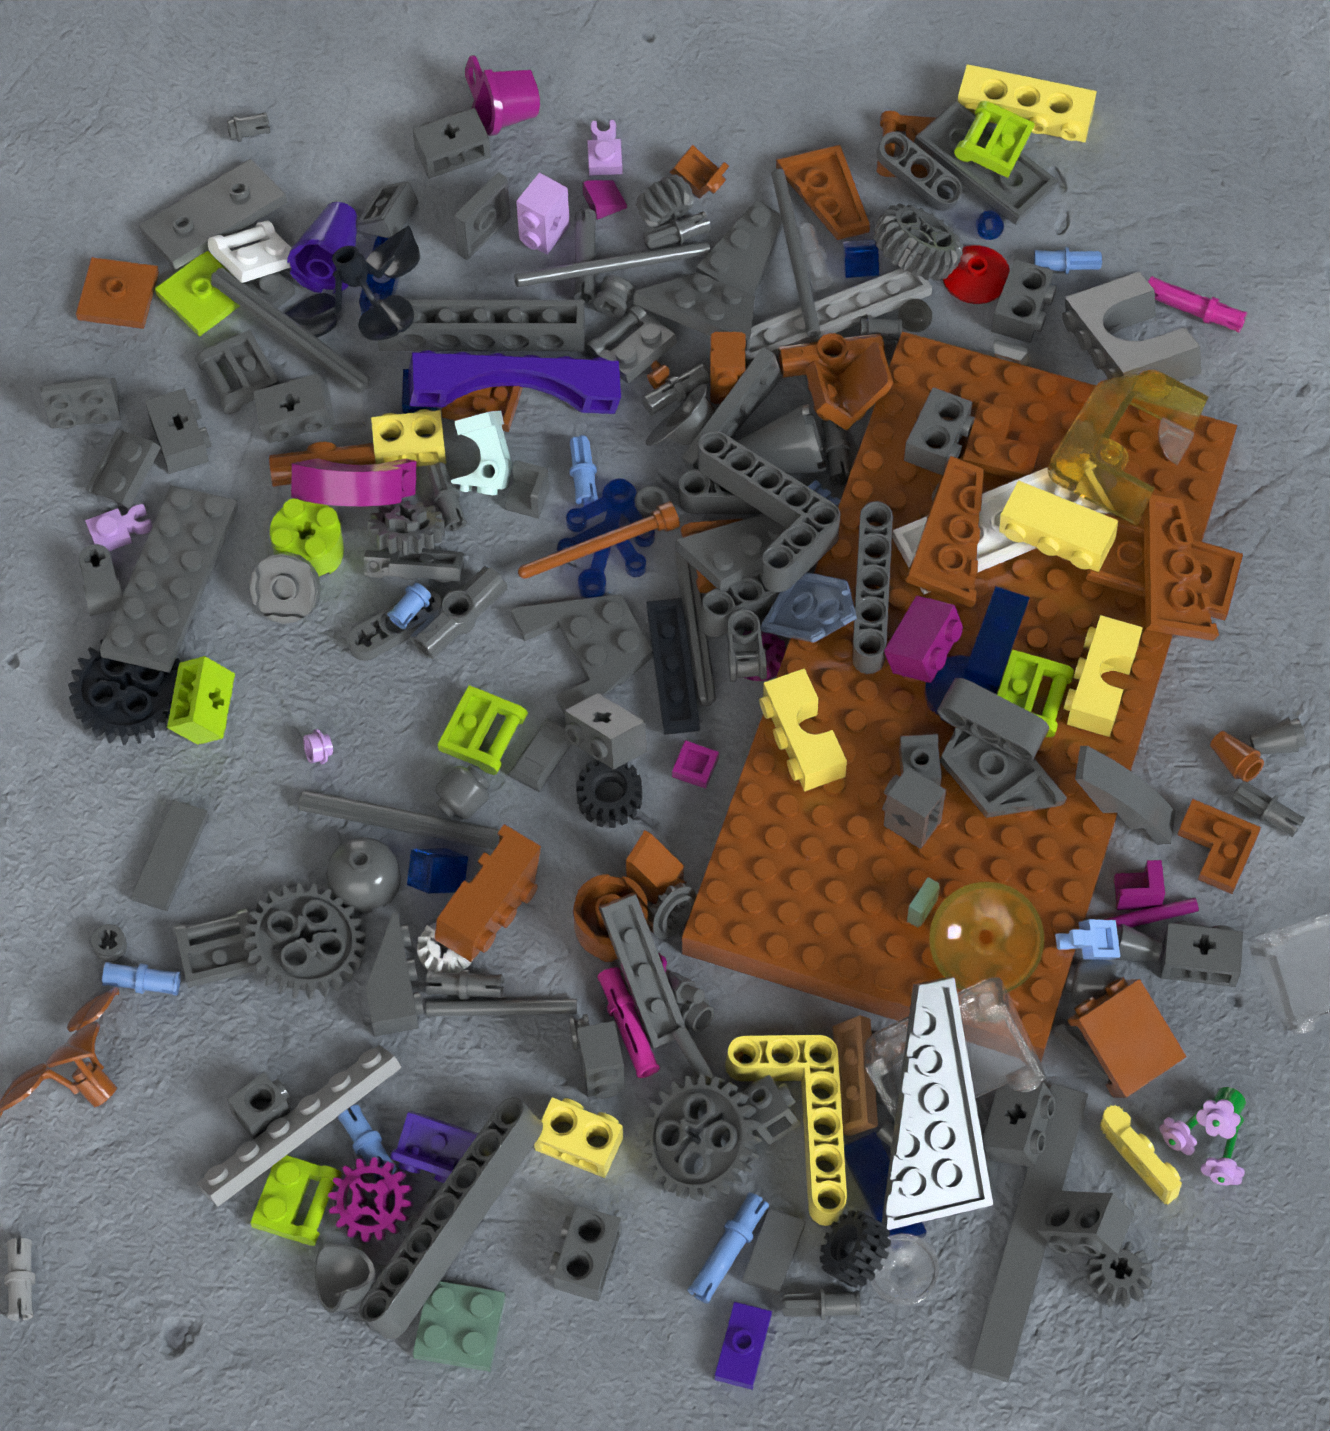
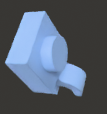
[1055,919,1120,960]

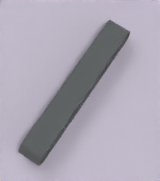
[359,1097,543,1339]

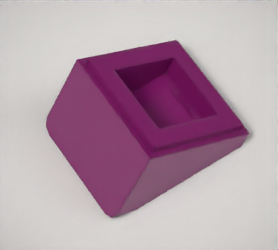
[582,180,627,220]

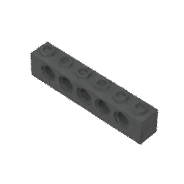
[377,300,585,351]

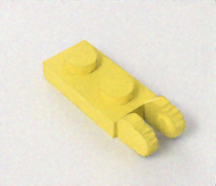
[1100,1105,1182,1205]

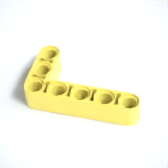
[725,1035,847,1226]

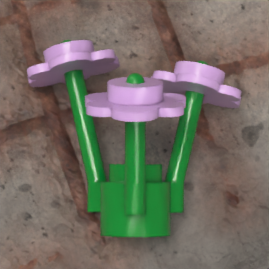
[1159,1087,1246,1186]

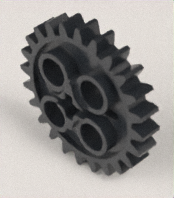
[68,639,180,745]

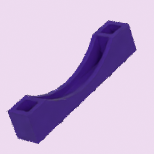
[408,350,621,414]

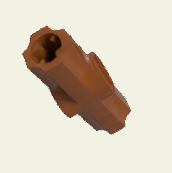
[778,333,885,378]
[269,442,376,487]

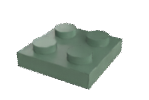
[413,1281,506,1372]

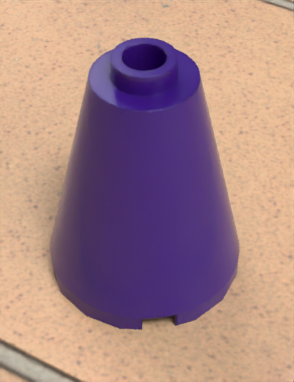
[287,202,357,294]

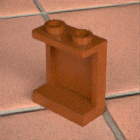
[1067,977,1187,1098]

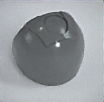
[315,1244,376,1313]

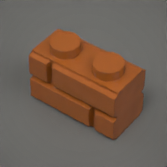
[710,332,746,404]

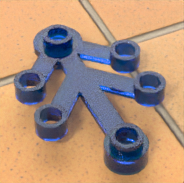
[557,478,655,598]

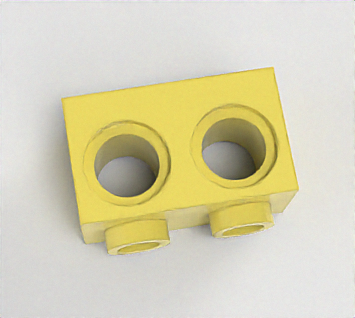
[371,409,446,467]
[534,1097,623,1178]

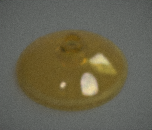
[929,881,1044,996]

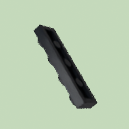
[646,598,700,735]

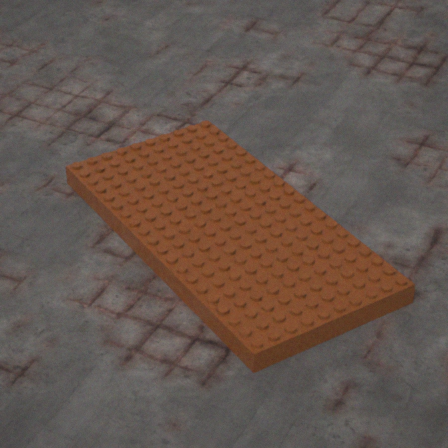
[682,331,1238,1065]

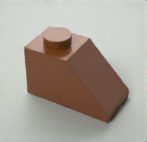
[626,830,687,904]

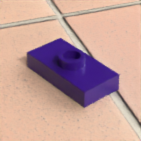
[715,1302,772,1390]

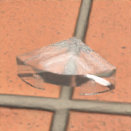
[1158,418,1195,465]

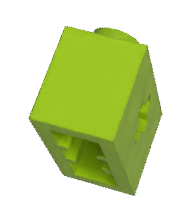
[167,656,235,745]

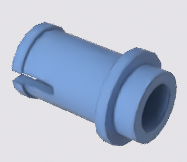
[387,583,431,629]

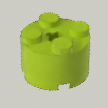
[269,498,344,576]

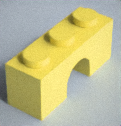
[1064,615,1143,737]
[759,668,847,792]

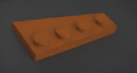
[905,456,984,608]
[1143,494,1219,641]

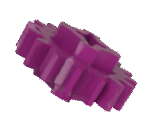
[328,1157,414,1242]

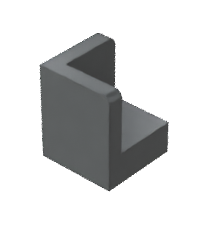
[505,460,549,519]

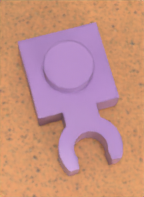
[588,120,622,176]
[85,504,152,551]

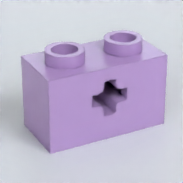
[516,173,570,255]

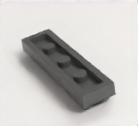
[598,893,686,1048]

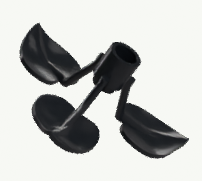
[284,225,420,341]

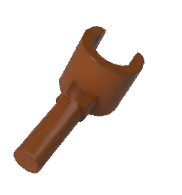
[647,360,669,389]

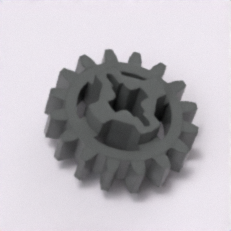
[368,501,445,555]

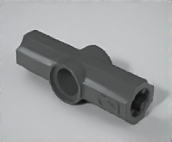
[410,566,507,659]

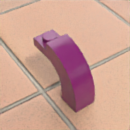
[291,458,416,506]

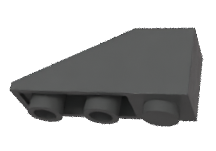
[365,912,424,1037]

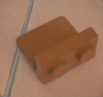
[805,342,893,430]

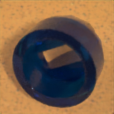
[976,210,1004,240]

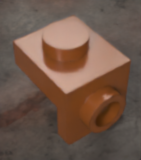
[670,145,729,199]

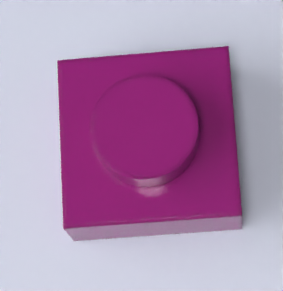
[672,740,719,789]

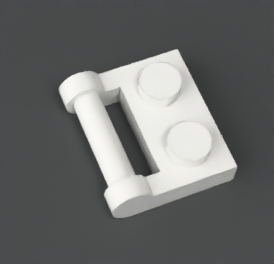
[208,220,291,283]

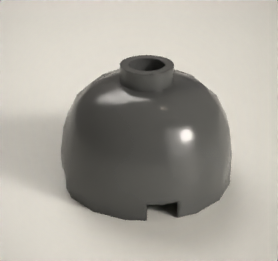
[326,837,401,914]

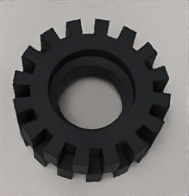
[576,760,642,828]
[819,1210,891,1288]

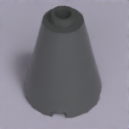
[737,404,827,474]

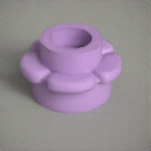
[303,729,333,764]

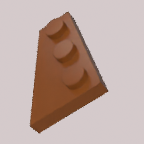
[776,145,870,240]

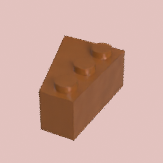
[434,824,541,962]

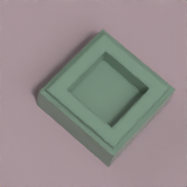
[907,877,940,928]

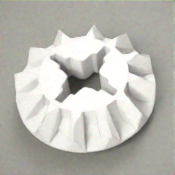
[417,923,474,973]

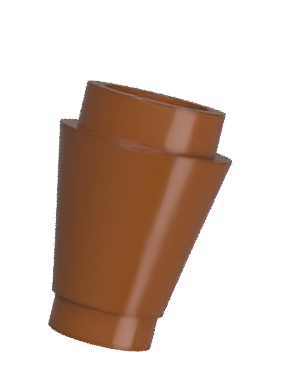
[1210,731,1264,782]

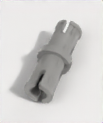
[4,1238,35,1321]

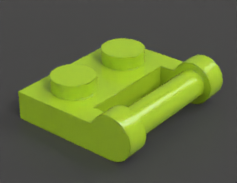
[954,101,1036,178]
[997,649,1074,737]
[438,685,528,775]
[250,1155,343,1246]

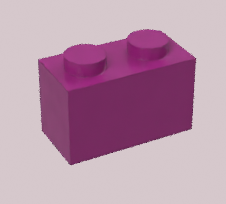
[884,595,963,683]

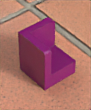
[1114,860,1165,910]

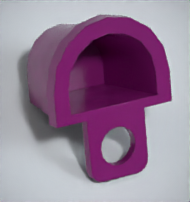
[465,55,540,136]

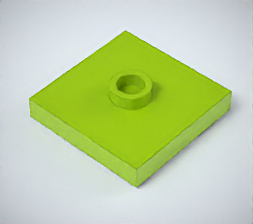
[155,251,240,337]

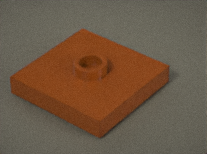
[76,257,159,329]

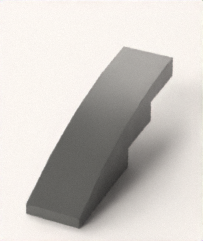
[1075,746,1176,845]

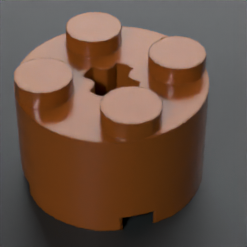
[573,874,649,962]

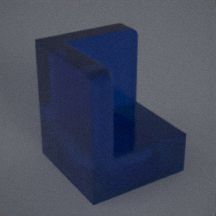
[407,848,468,894]

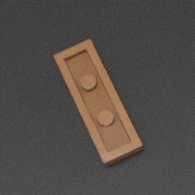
[833,1015,878,1136]

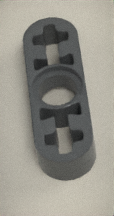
[348,590,442,661]

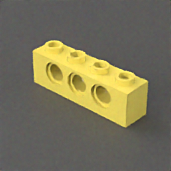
[958,64,1097,143]

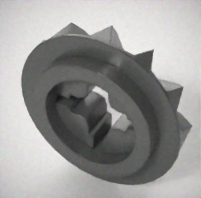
[647,882,697,939]

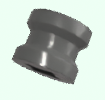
[593,275,635,318]

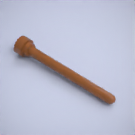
[518,501,680,579]

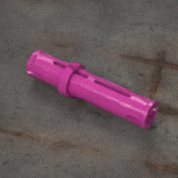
[1148,276,1247,333]
[597,967,660,1078]

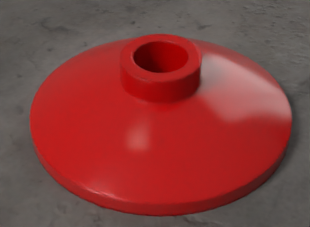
[943,245,1010,304]

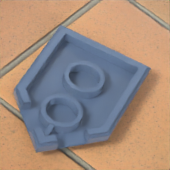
[760,572,857,643]

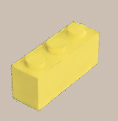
[999,480,1118,572]

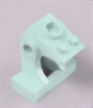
[451,411,512,495]

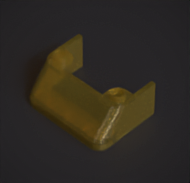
[1048,370,1209,526]

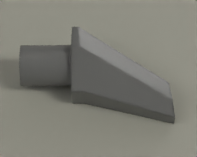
[668,972,705,1004]

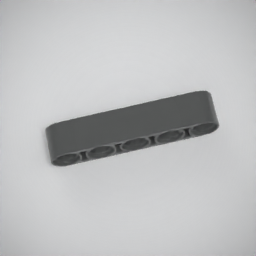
[852,501,893,674]

